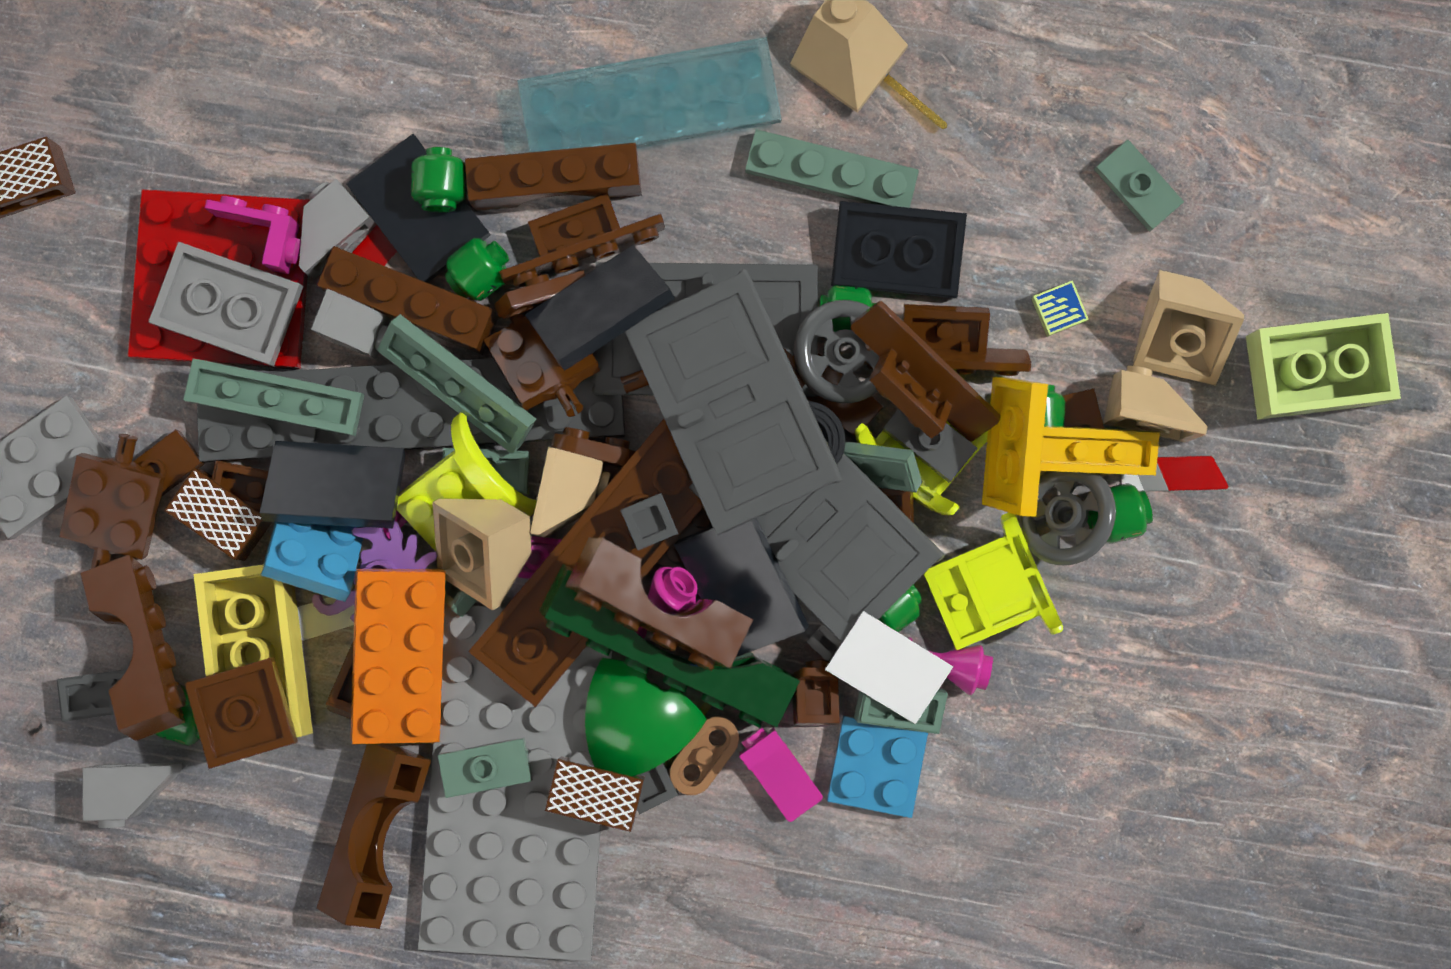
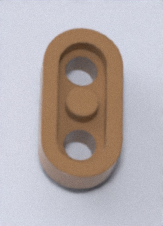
[670,716,739,795]

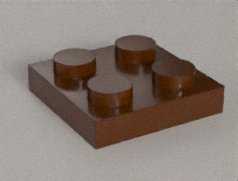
[185,657,298,769]

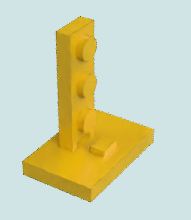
[982,377,1160,516]

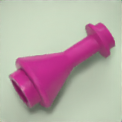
[636,567,698,638]
[908,637,993,695]

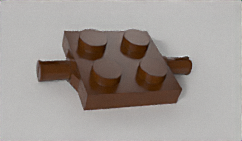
[484,313,600,417]
[59,434,166,569]

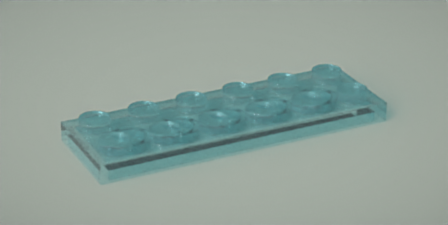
[517,37,782,152]

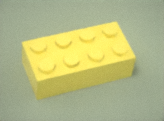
[194,565,313,737]

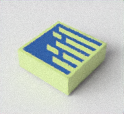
[1031,280,1089,337]

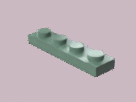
[745,129,919,208]
[377,314,536,454]
[183,358,365,437]

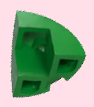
[585,657,707,776]

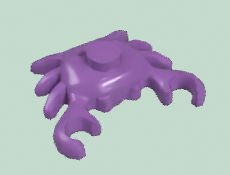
[312,521,438,622]

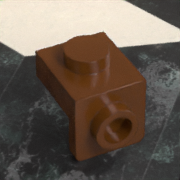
[792,660,840,725]

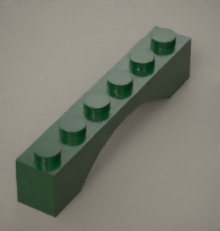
[539,564,800,728]

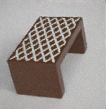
[0,136,76,219]
[164,468,272,561]
[545,756,645,832]

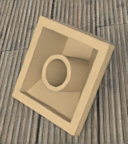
[790,0,908,113]
[1133,270,1244,386]
[1103,366,1208,443]
[530,447,611,538]
[433,499,531,610]

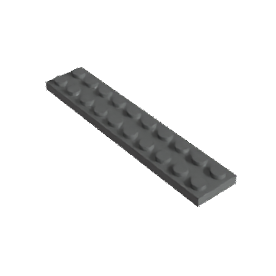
[197,352,625,462]

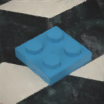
[261,522,363,602]
[827,716,928,818]

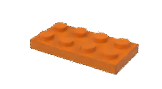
[351,569,446,744]

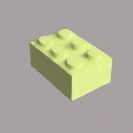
[1246,313,1401,420]

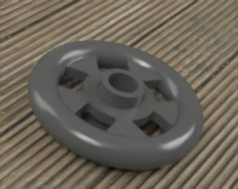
[794,300,879,403]
[1018,471,1116,566]

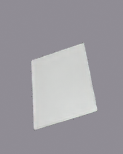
[825,611,953,724]

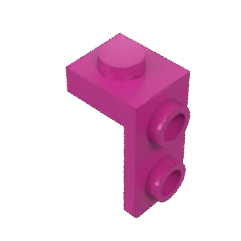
[205,196,301,274]
[739,727,823,822]

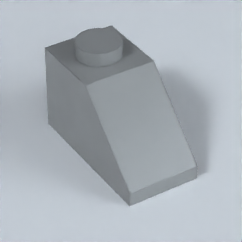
[299,179,377,280]
[311,289,391,359]
[82,762,182,828]

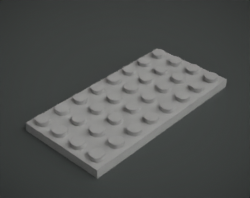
[418,604,613,961]

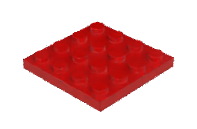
[128,189,310,369]

